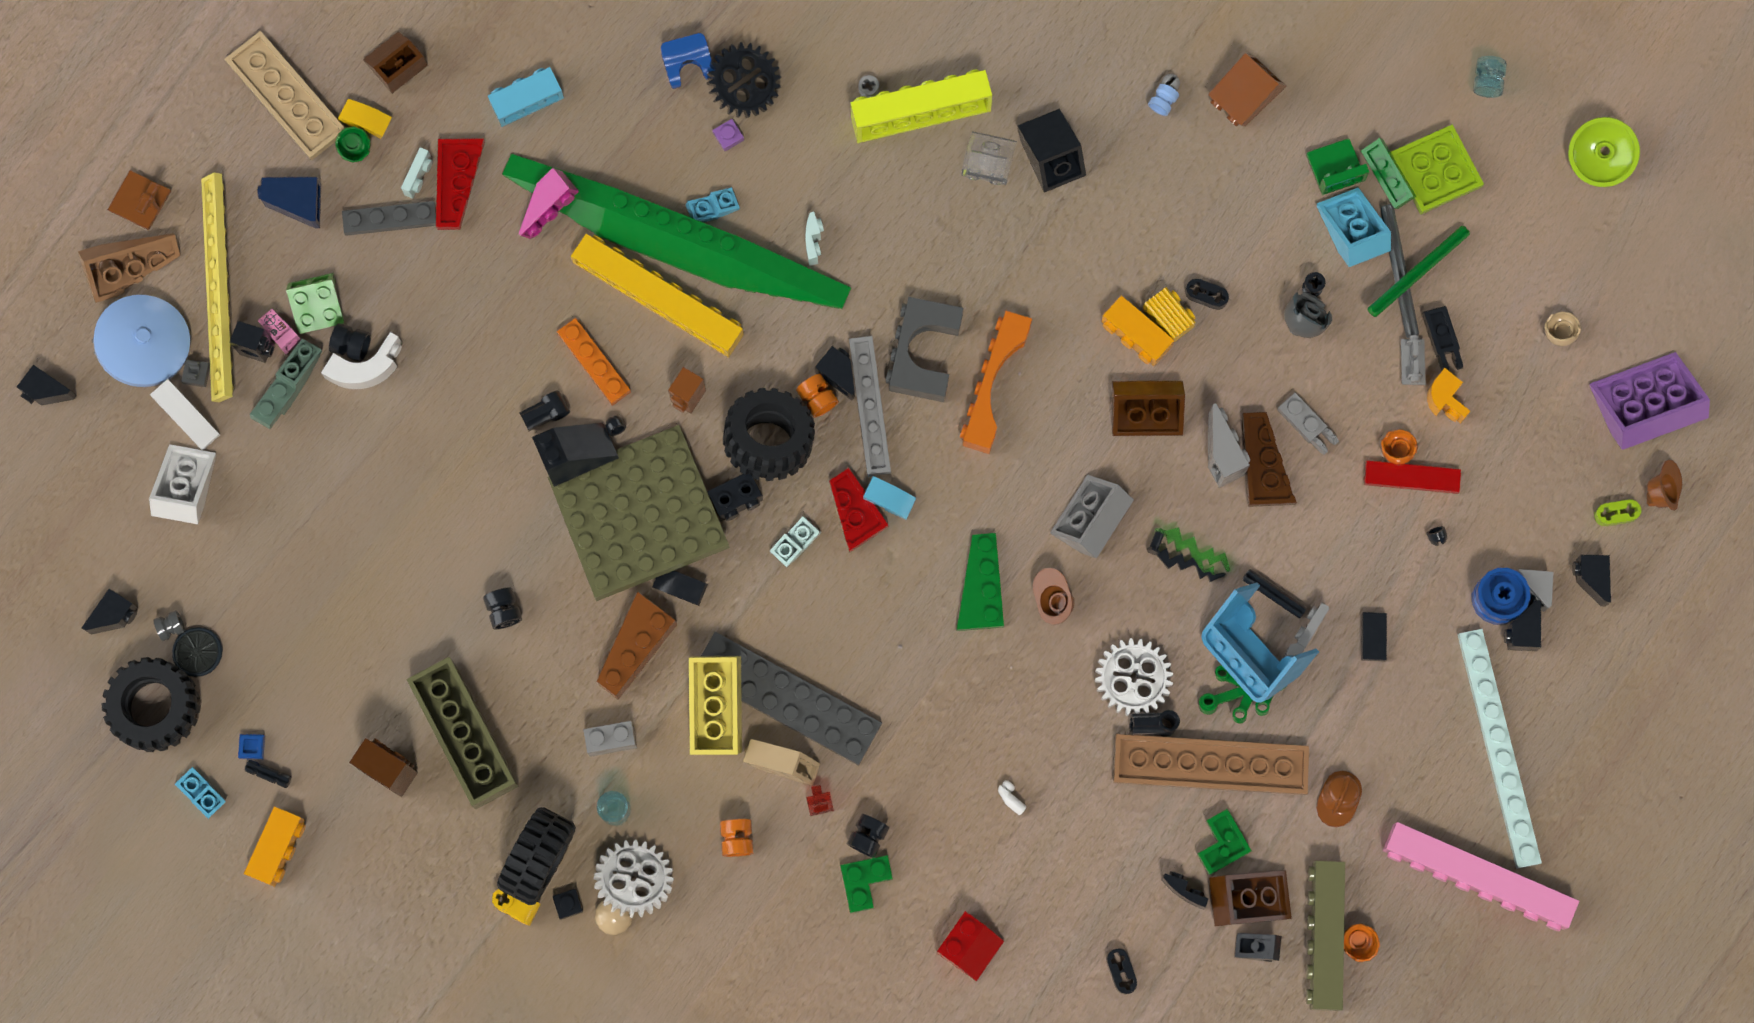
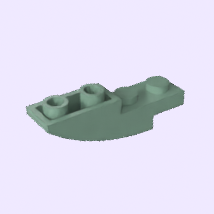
[250,339,322,429]

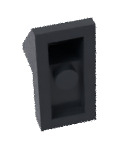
[1235,933,1282,962]

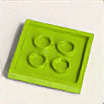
[1391,124,1484,215]

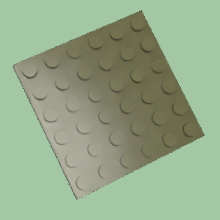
[548,425,730,602]

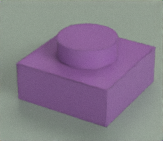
[712,119,744,152]

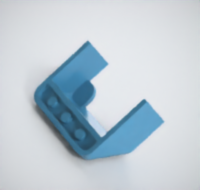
[1202,582,1319,702]

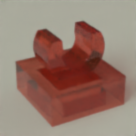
[806,785,834,816]

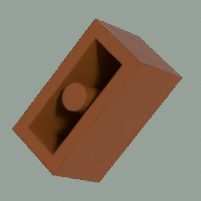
[668,367,706,414]

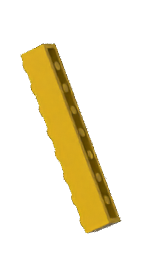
[571,234,744,358]

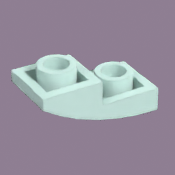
[806,212,824,266]
[770,516,821,567]

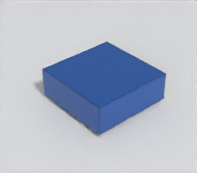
[238,734,265,760]

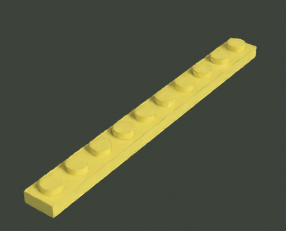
[201,172,233,402]

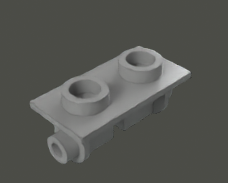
[1401,335,1426,385]

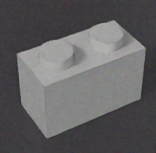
[583,721,637,757]

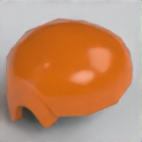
[1381,429,1418,465]
[1344,923,1380,962]

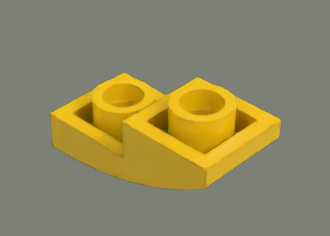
[338,99,392,139]

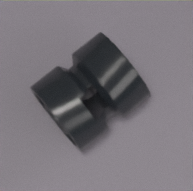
[329,323,371,362]
[483,587,522,630]
[846,813,890,858]

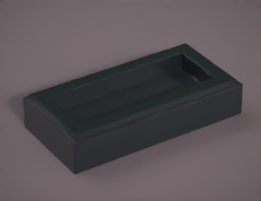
[1361,612,1387,662]

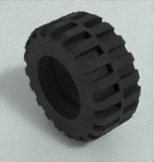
[723,388,815,481]
[101,657,200,752]
[497,807,576,905]

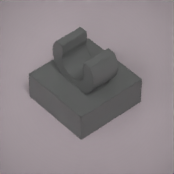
[181,359,210,387]

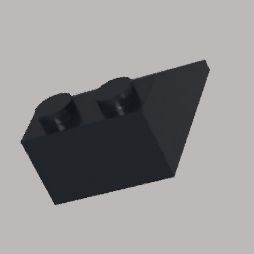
[532,422,619,487]

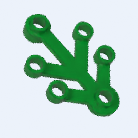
[1199,665,1286,724]

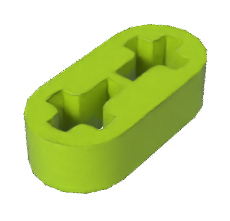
[1594,500,1641,526]

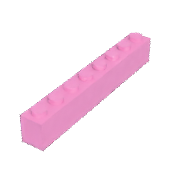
[1383,822,1579,932]

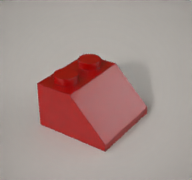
[937,911,1004,981]

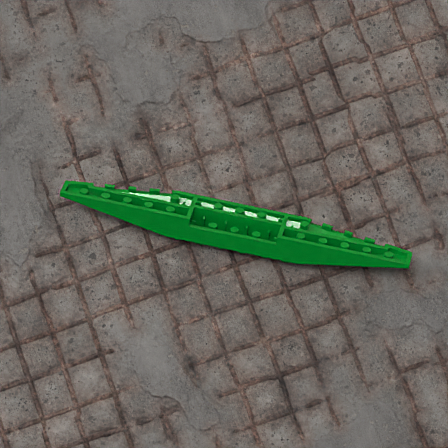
[502,154,851,310]

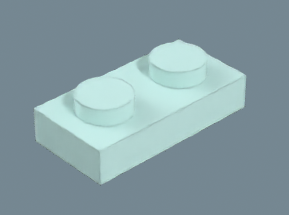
[401,147,433,199]

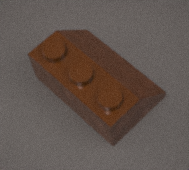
[1111,381,1185,436]

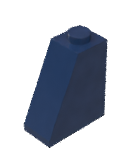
[257,177,321,228]

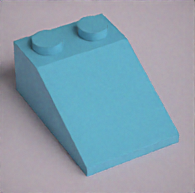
[1317,188,1391,267]

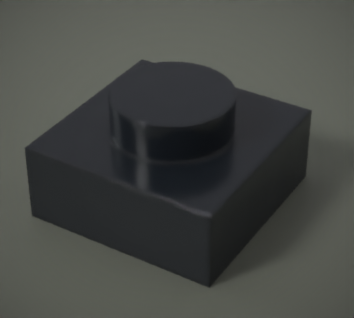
[552,888,583,920]

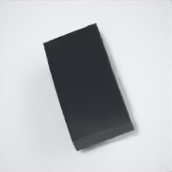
[652,571,708,606]
[1162,871,1209,910]

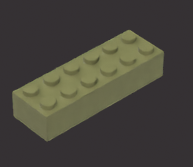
[406,657,519,809]

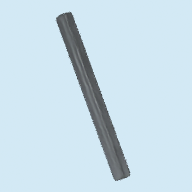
[1381,204,1419,338]

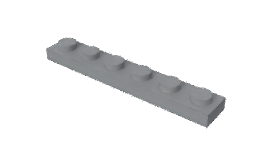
[849,336,891,476]

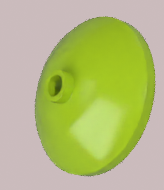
[1568,117,1640,187]

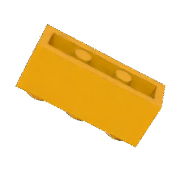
[1101,295,1175,366]
[244,806,306,887]

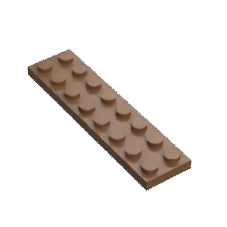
[1113,734,1309,795]

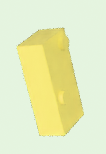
[689,656,742,755]

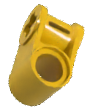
[492,889,541,926]

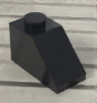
[815,346,855,400]
[16,365,77,406]
[1572,555,1611,607]
[81,589,138,635]
[1504,600,1541,651]

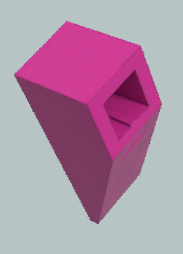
[519,168,579,239]

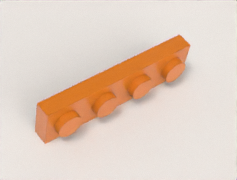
[557,318,631,406]

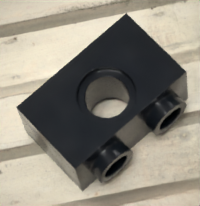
[230,321,275,363]

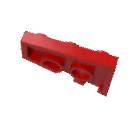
[829,468,889,553]

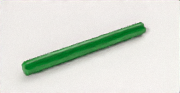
[1367,226,1470,317]

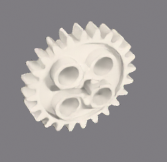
[1095,638,1173,716]
[594,840,673,918]

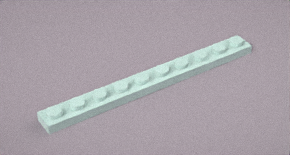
[1457,629,1542,869]

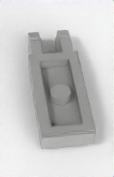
[1277,393,1339,455]
[1284,603,1330,657]

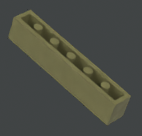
[1306,861,1345,1011]

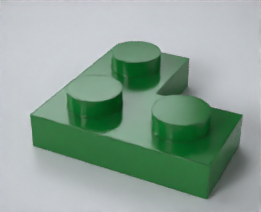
[1197,809,1252,875]
[840,855,893,914]

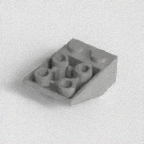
[1208,403,1250,488]

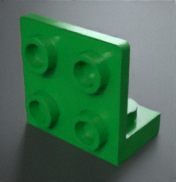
[1306,139,1370,195]

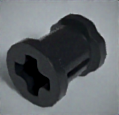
[1302,272,1326,297]

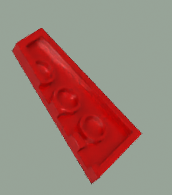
[436,138,485,230]

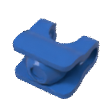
[661,33,714,89]

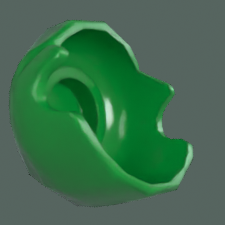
[335,126,370,163]

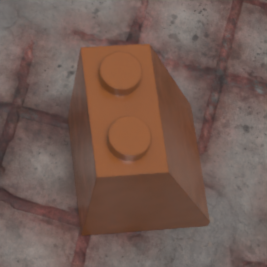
[1208,53,1286,126]

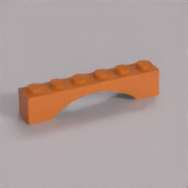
[960,311,1032,454]

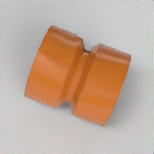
[796,374,839,418]
[720,819,754,857]

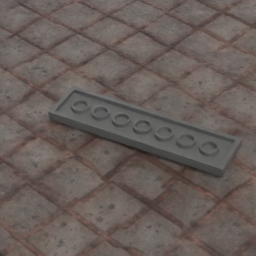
[701,632,882,766]

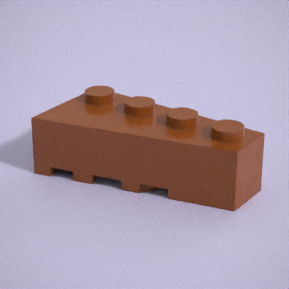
[597,592,677,700]

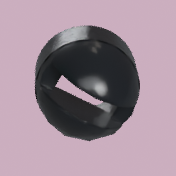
[606,416,626,436]
[1426,526,1447,546]

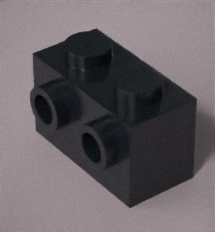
[707,473,763,521]

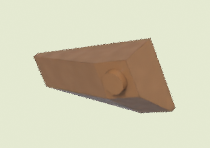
[78,233,180,303]

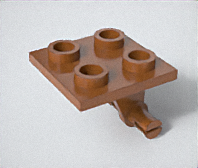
[107,170,171,230]

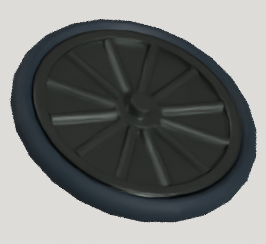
[172,627,223,677]

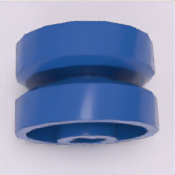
[1472,568,1530,625]

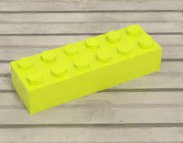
[850,69,992,143]

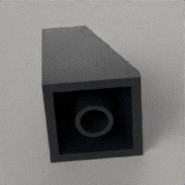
[1017,108,1086,193]

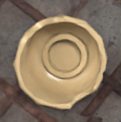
[1544,311,1581,347]
[595,899,632,936]

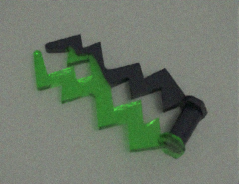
[1147,527,1230,583]

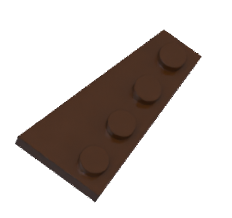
[1242,412,1297,507]

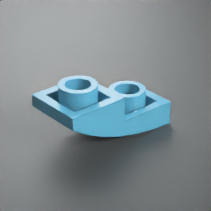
[686,188,740,223]
[863,476,916,520]
[175,767,226,819]

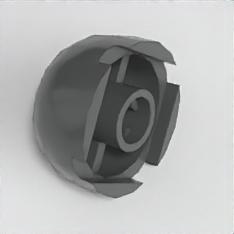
[1284,292,1332,338]

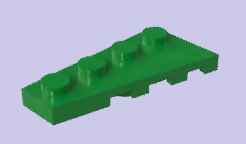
[956,533,1004,631]

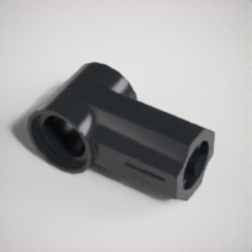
[519,391,570,431]
[1129,710,1180,737]

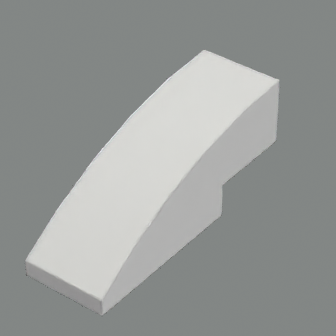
[150,379,220,450]

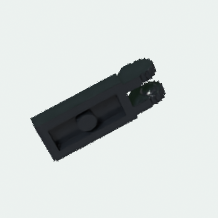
[1422,306,1463,371]

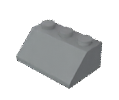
[1050,475,1134,558]

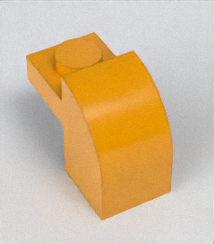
[1427,368,1470,424]

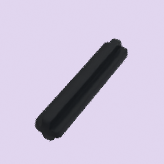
[1243,569,1307,618]

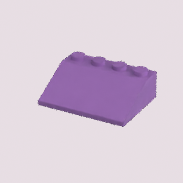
[1590,352,1710,450]

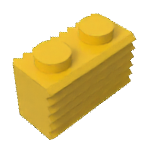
[1143,287,1196,342]

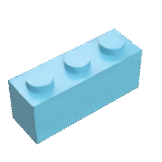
[488,67,564,127]

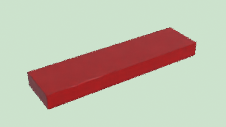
[1364,460,1461,494]

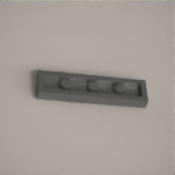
[342,201,436,236]

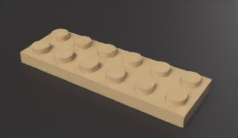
[225,31,344,161]

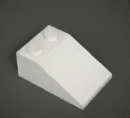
[149,444,216,524]

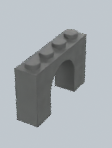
[886,297,964,402]

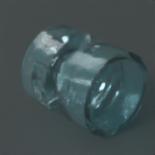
[1473,56,1507,98]
[597,791,631,826]

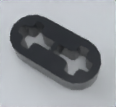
[1185,278,1229,310]
[1106,948,1137,995]

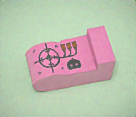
[257,308,301,355]

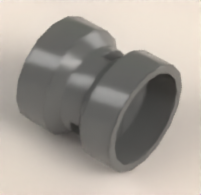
[153,610,186,641]

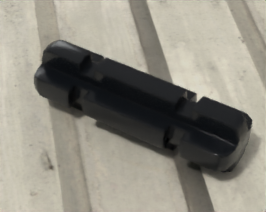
[244,760,292,788]

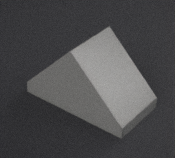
[1518,569,1553,612]

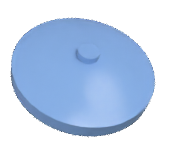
[93,295,190,387]

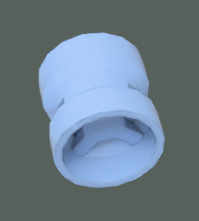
[1148,84,1179,116]

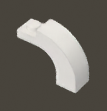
[321,332,402,389]

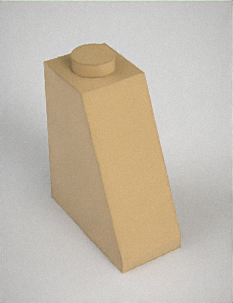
[743,739,820,786]

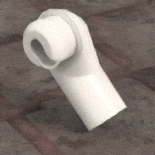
[998,780,1026,815]

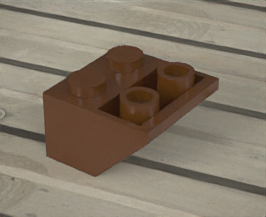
[363,32,428,94]

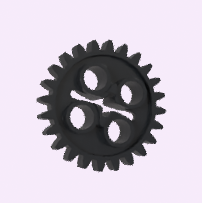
[707,42,782,118]

